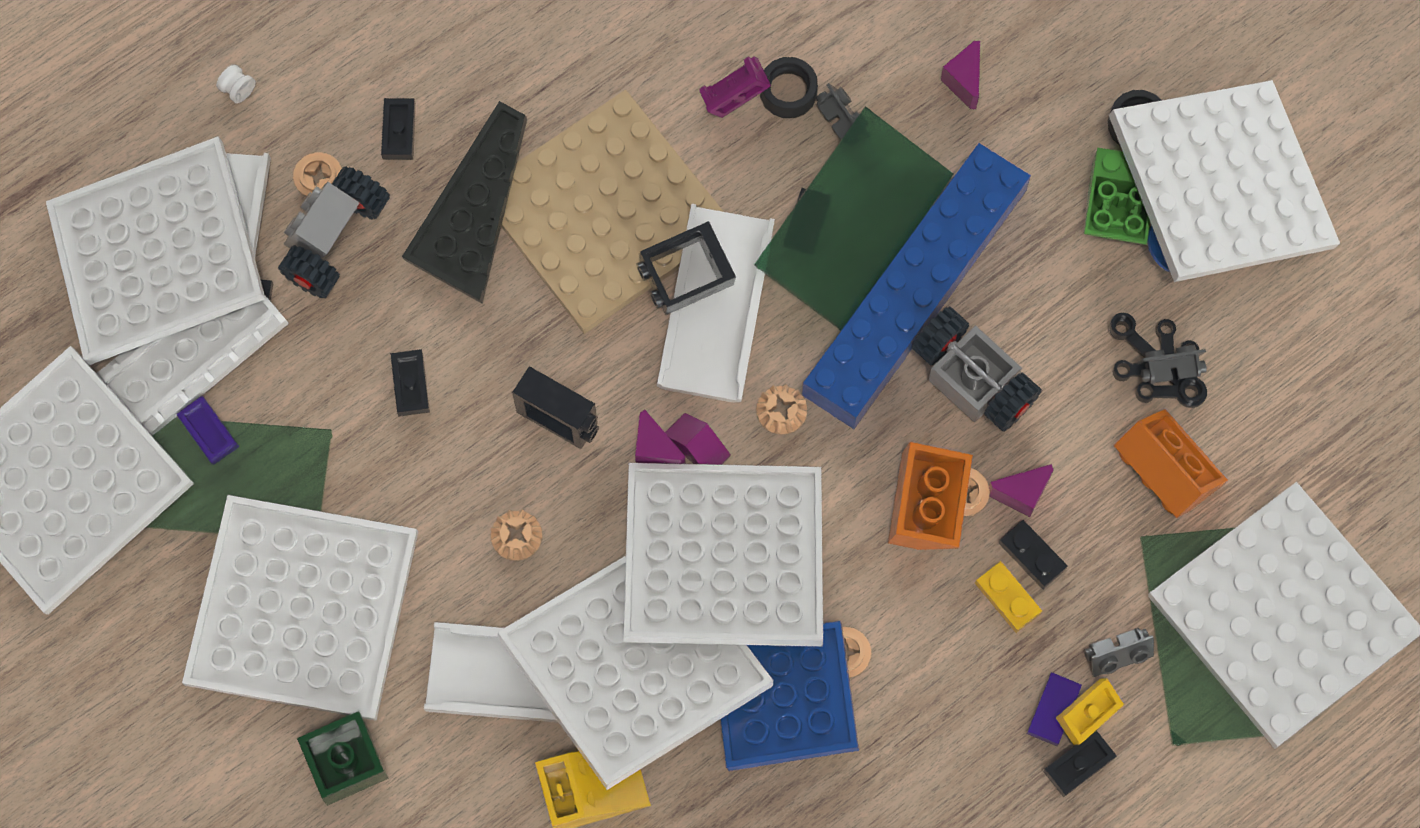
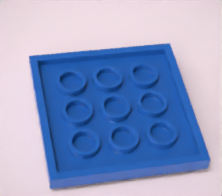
[721,621,859,771]

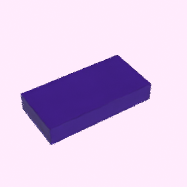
[176,396,240,465]
[1027,672,1082,746]

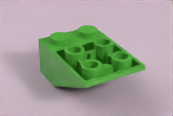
[1084,148,1150,245]

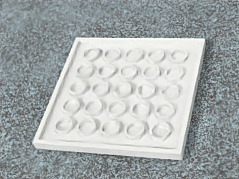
[1109,80,1340,282]
[46,136,266,365]
[0,346,194,615]
[623,463,823,646]
[1148,482,1420,749]
[182,495,418,721]
[498,556,773,790]

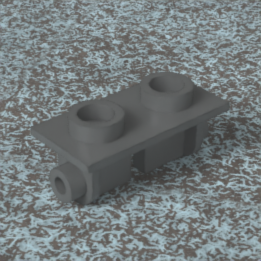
[816,83,870,147]
[1137,345,1207,384]
[1084,628,1154,677]

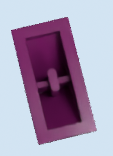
[941,40,980,109]
[635,409,686,464]
[665,413,731,465]
[989,464,1054,517]

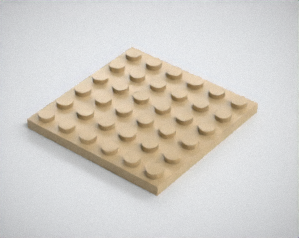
[501,89,724,334]

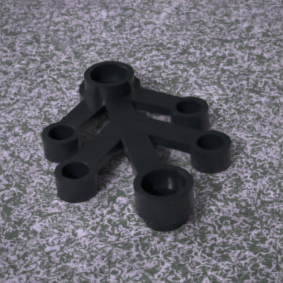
[1109,312,1207,408]

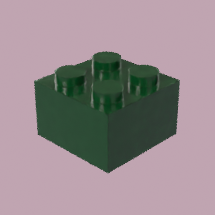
[297,711,389,806]

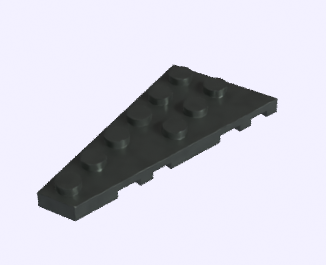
[402,101,527,303]

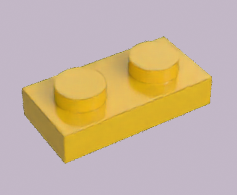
[975,561,1042,633]
[1056,678,1124,745]

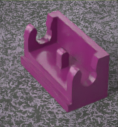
[699,56,771,118]

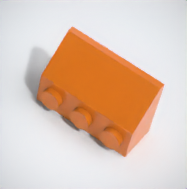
[1113,409,1228,518]
[888,442,973,550]

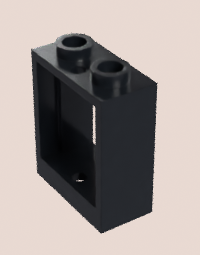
[636,221,736,315]
[512,366,599,449]

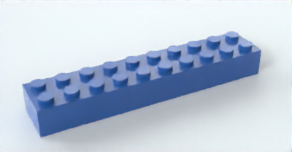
[802,143,1031,429]

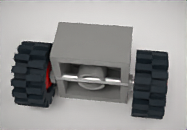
[278,166,390,298]
[912,306,1042,432]

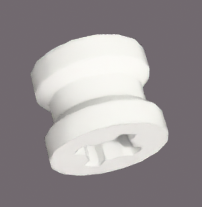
[216,64,256,104]

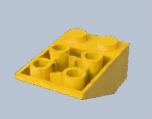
[535,751,651,828]

